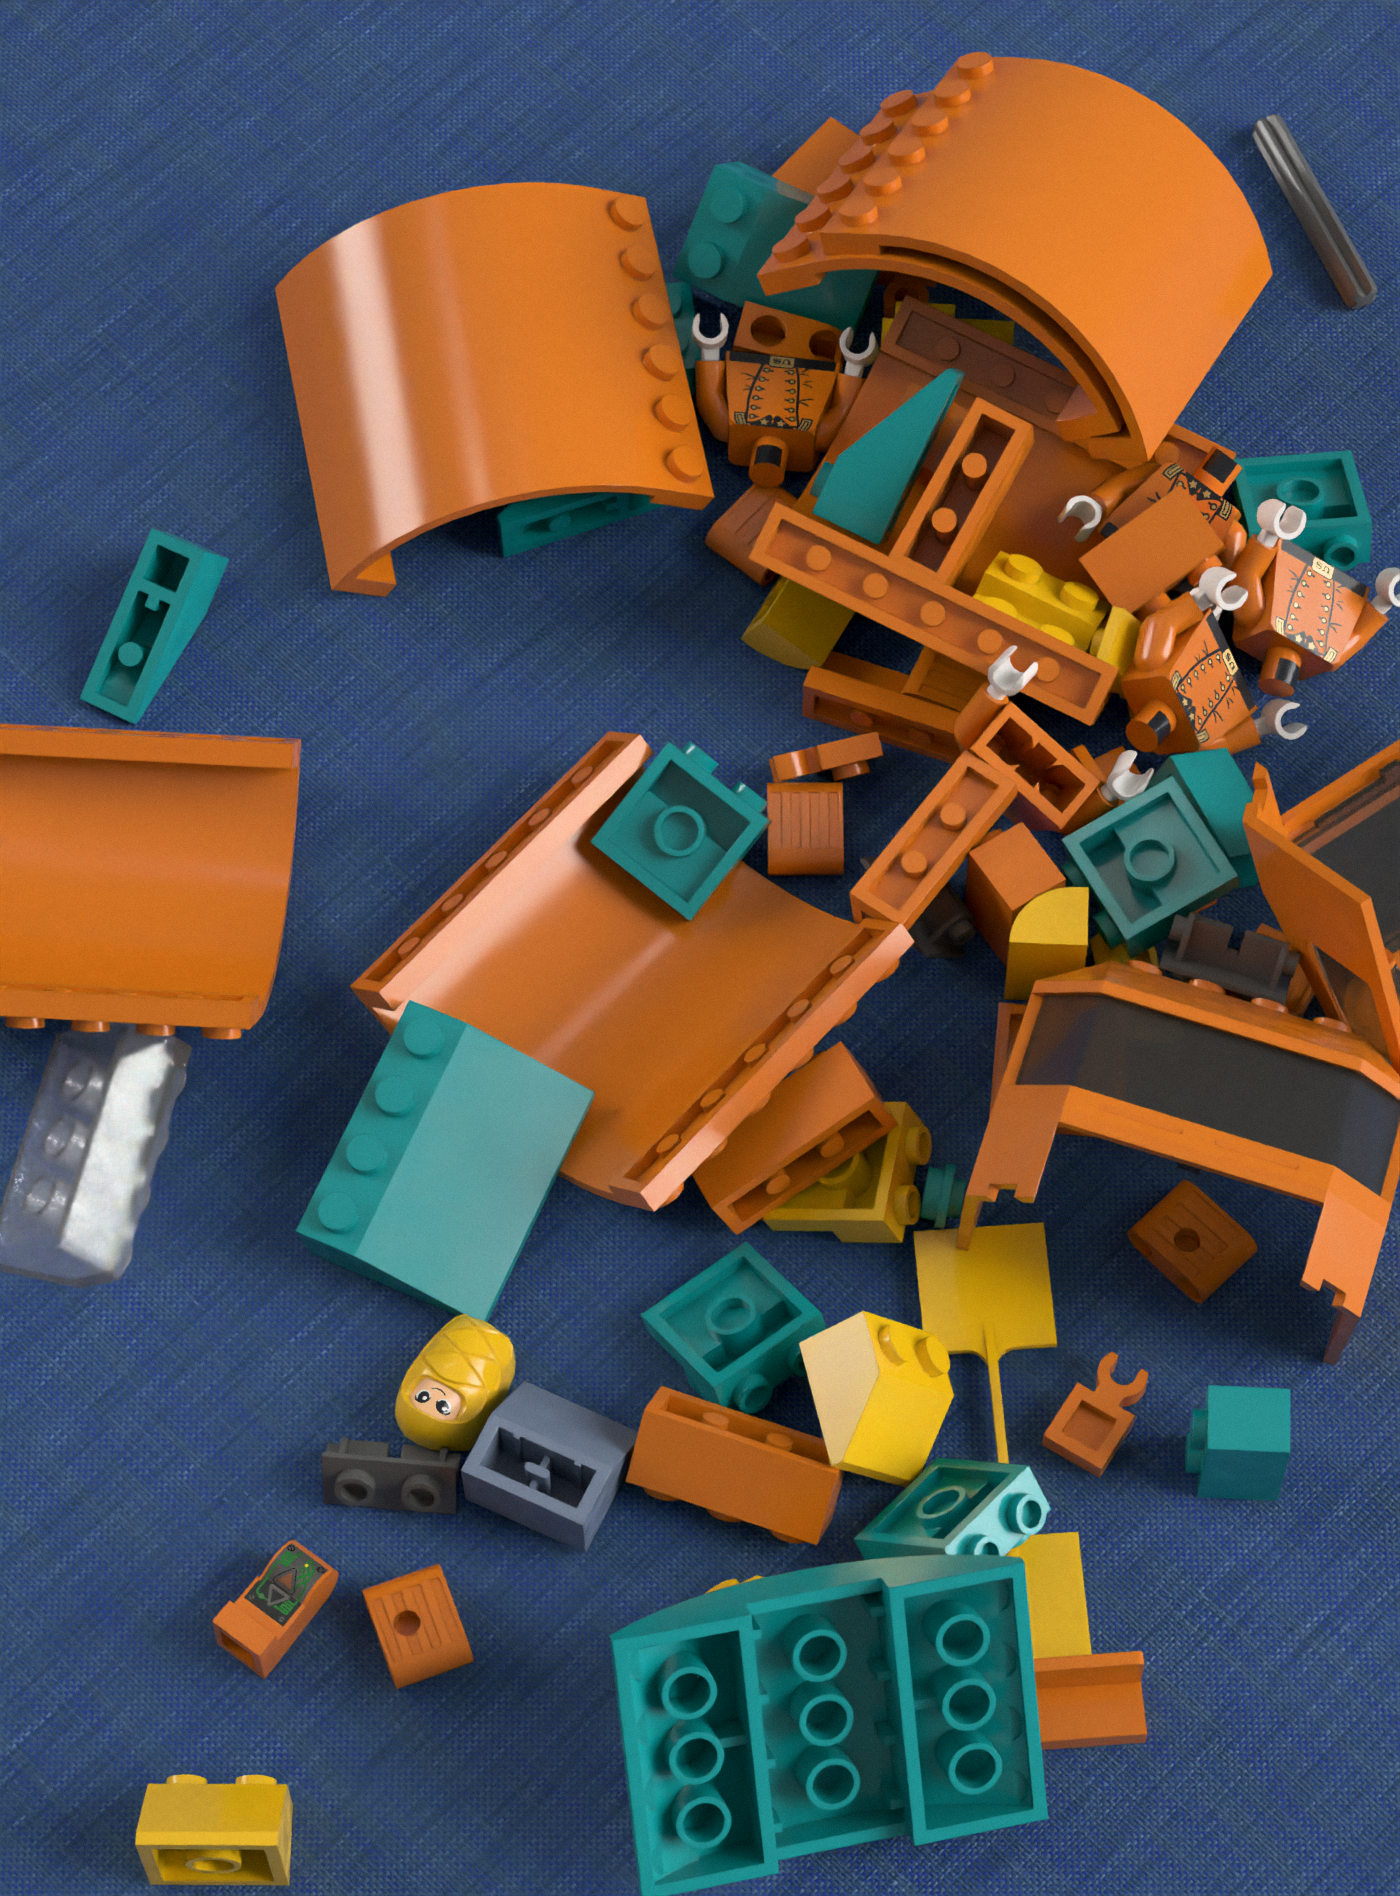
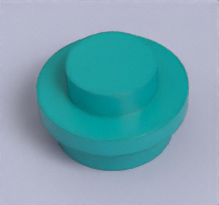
[919,1163,966,1229]

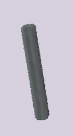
[1252,114,1377,310]

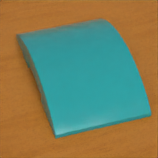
[609,1554,1048,1896]

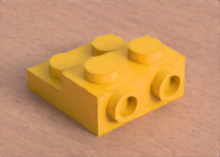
[973,551,1112,653]
[763,1102,932,1243]

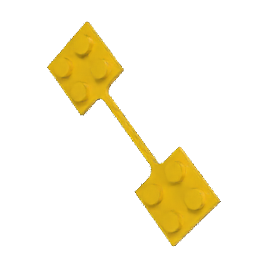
[913,1222,1092,1659]

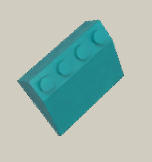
[296,1000,596,1322]

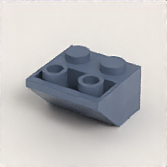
[461,1381,638,1554]

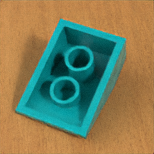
[672,161,881,344]

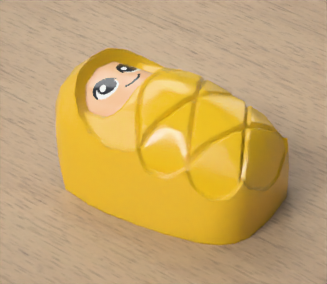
[395,1314,516,1451]

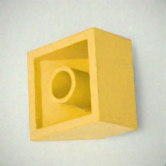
[799,1311,954,1488]
[135,1774,293,1886]

